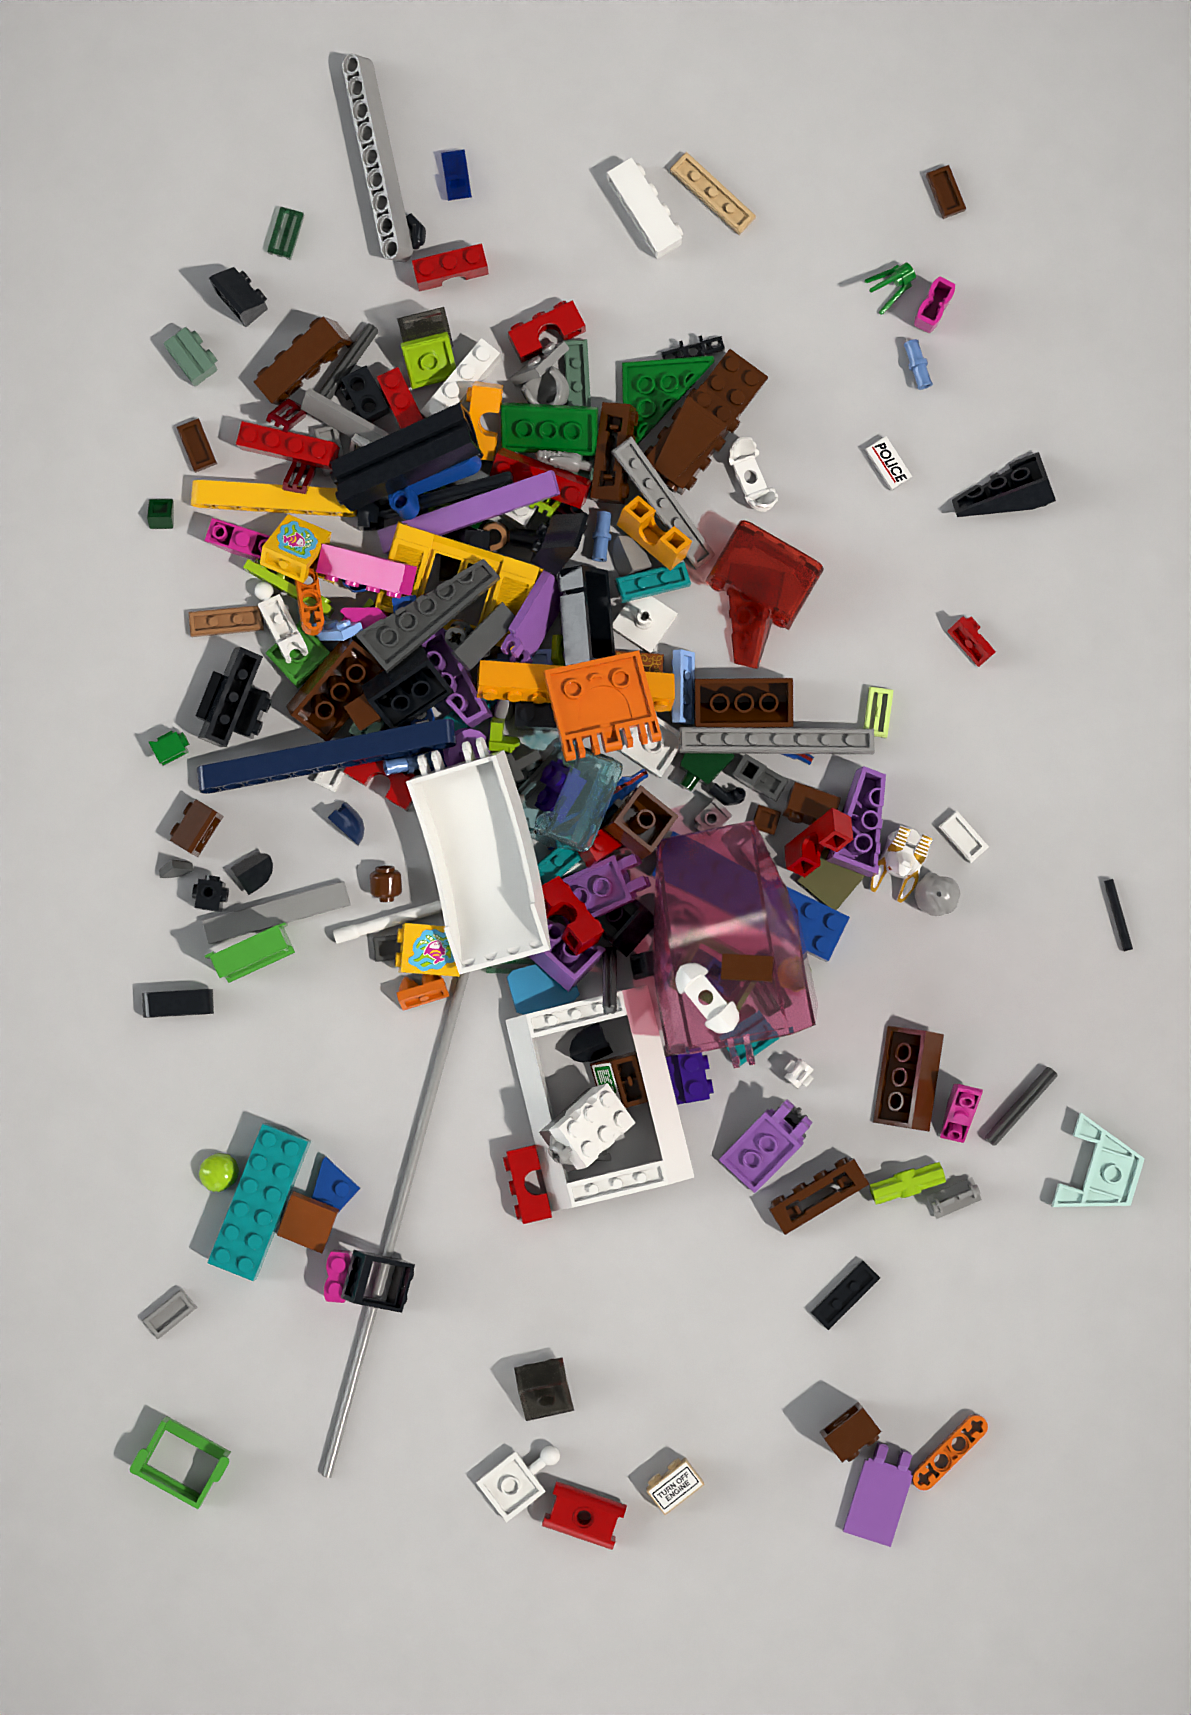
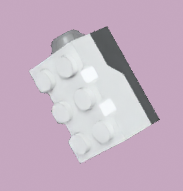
[539,1083,635,1172]

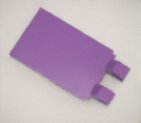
[500,570,562,663]
[562,853,652,926]
[719,1099,813,1193]
[843,1442,913,1547]

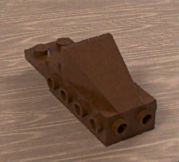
[644,349,768,495]

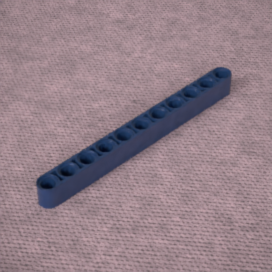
[197,719,457,794]

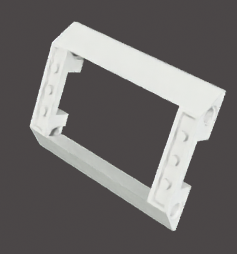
[505,985,695,1212]

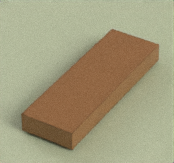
[189,606,264,637]

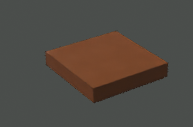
[277,1191,339,1254]

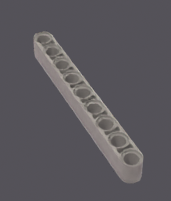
[342,53,413,262]

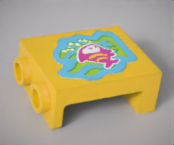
[260,514,332,583]
[395,923,460,977]

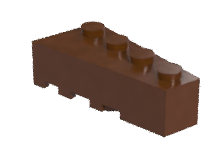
[253,316,354,406]

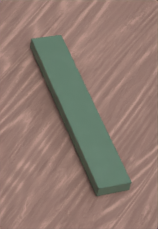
[564,339,594,480]

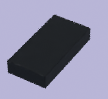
[630,950,657,980]

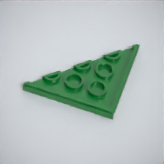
[622,356,715,445]

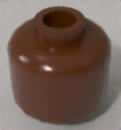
[370,865,402,902]

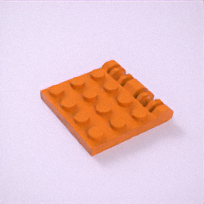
[543,650,662,762]

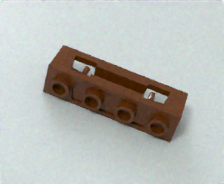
[590,402,639,504]
[768,1157,869,1235]

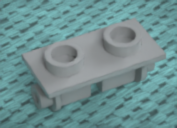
[927,1177,982,1219]

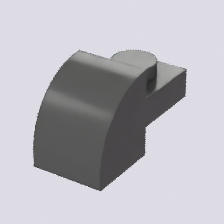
[506,750,542,784]
[733,754,789,802]

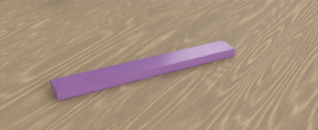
[377,470,560,554]

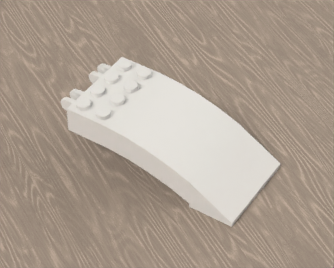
[406,737,551,975]

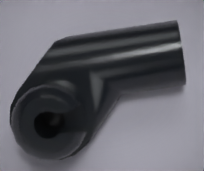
[406,213,426,250]
[709,783,746,806]

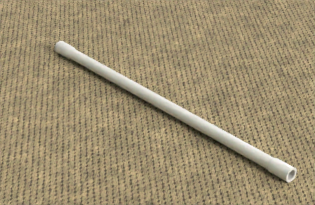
[333,839,665,944]

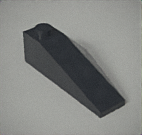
[952,452,1056,517]

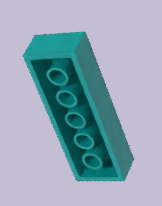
[207,1123,311,1281]

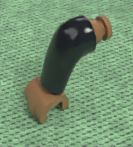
[482,521,565,568]

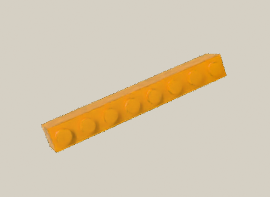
[477,660,675,712]

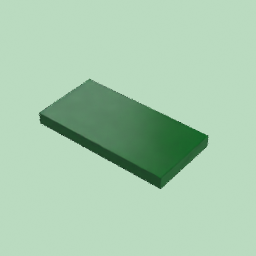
[501,402,598,456]

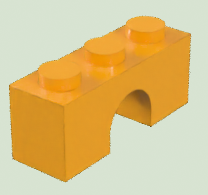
[466,381,504,461]
[617,495,692,571]

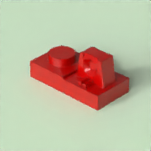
[947,616,996,667]

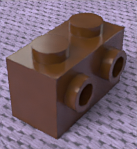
[782,782,841,825]

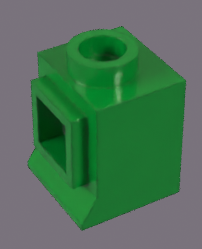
[149,731,190,766]

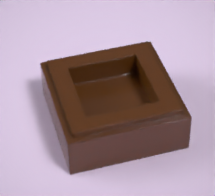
[751,805,781,836]

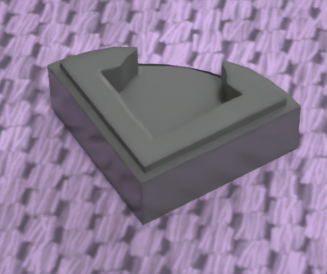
[159,860,193,878]

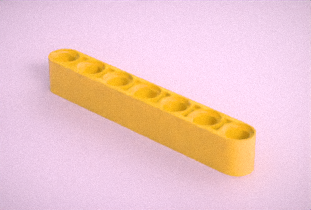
[191,480,357,517]

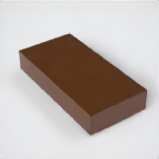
[926,165,966,219]
[176,418,217,473]
[721,953,774,983]

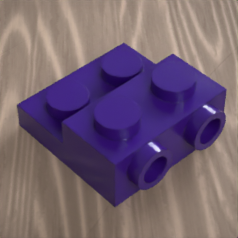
[534,758,587,823]
[666,1050,714,1105]

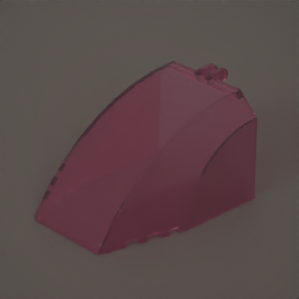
[653,820,818,1068]

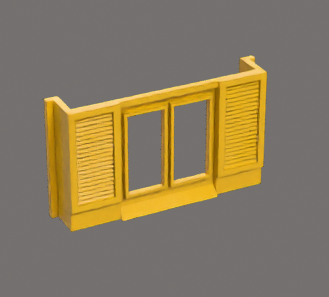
[374,521,543,650]

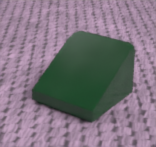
[147,499,174,529]

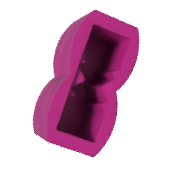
[914,276,955,333]
[324,1250,352,1303]

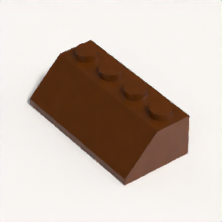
[286,636,384,741]
[694,678,793,728]
[873,1026,944,1132]

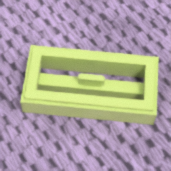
[863,687,894,738]

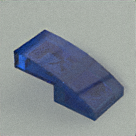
[441,149,472,201]

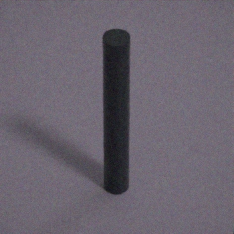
[1104,879,1133,951]

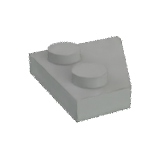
[510,341,570,386]

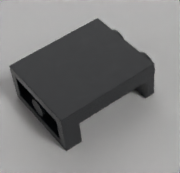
[195,671,272,740]

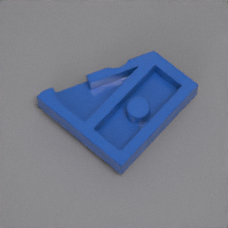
[312,1156,361,1213]

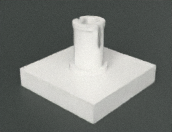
[613,596,678,653]

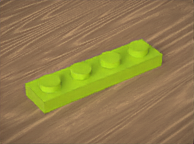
[243,559,334,619]

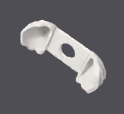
[728,437,778,512]
[675,963,739,1034]

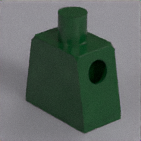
[679,753,735,792]

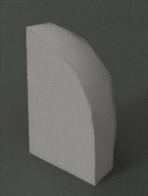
[613,536,652,577]

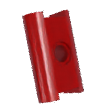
[542,1481,627,1550]

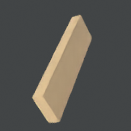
[670,152,756,235]

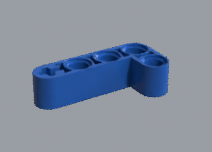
[388,455,482,520]

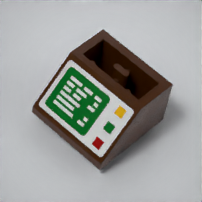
[590,1051,648,1108]

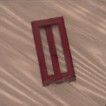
[266,399,307,433]
[282,462,316,494]

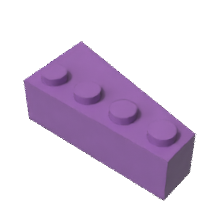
[422,628,493,728]
[826,766,886,878]
[528,919,606,992]

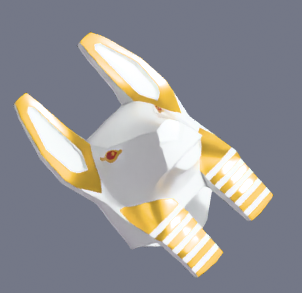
[870,825,932,903]

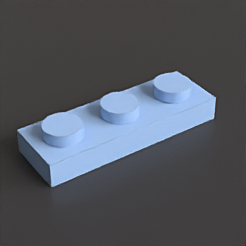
[671,649,695,725]

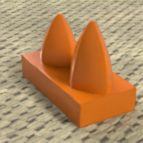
[396,974,449,1011]

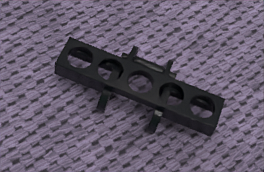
[661,335,725,359]

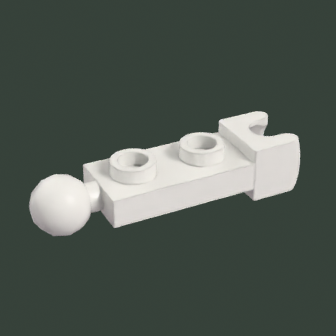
[254,581,308,663]

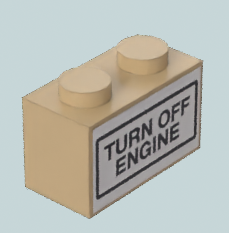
[646,1457,704,1515]

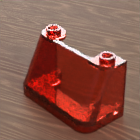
[705,520,824,630]

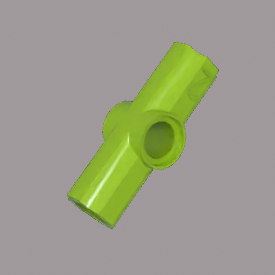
[869,1162,946,1205]

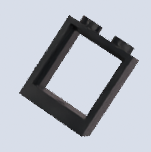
[341,1249,415,1313]

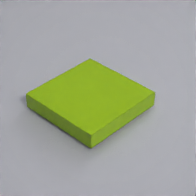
[400,332,456,389]

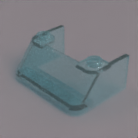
[529,742,623,852]

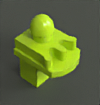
[489,717,520,753]

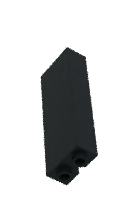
[330,402,481,512]

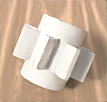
[784,1058,814,1089]

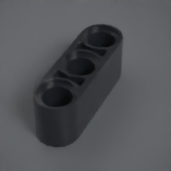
[142,989,214,1018]

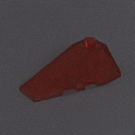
[726,563,785,669]

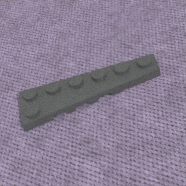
[356,559,500,673]

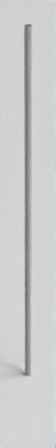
[322,972,470,1478]

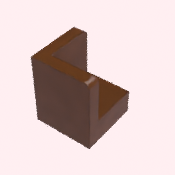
[344,694,382,731]

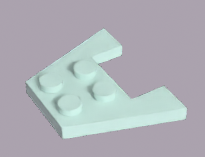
[1051,1113,1145,1207]

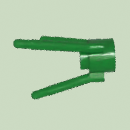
[865,262,916,315]

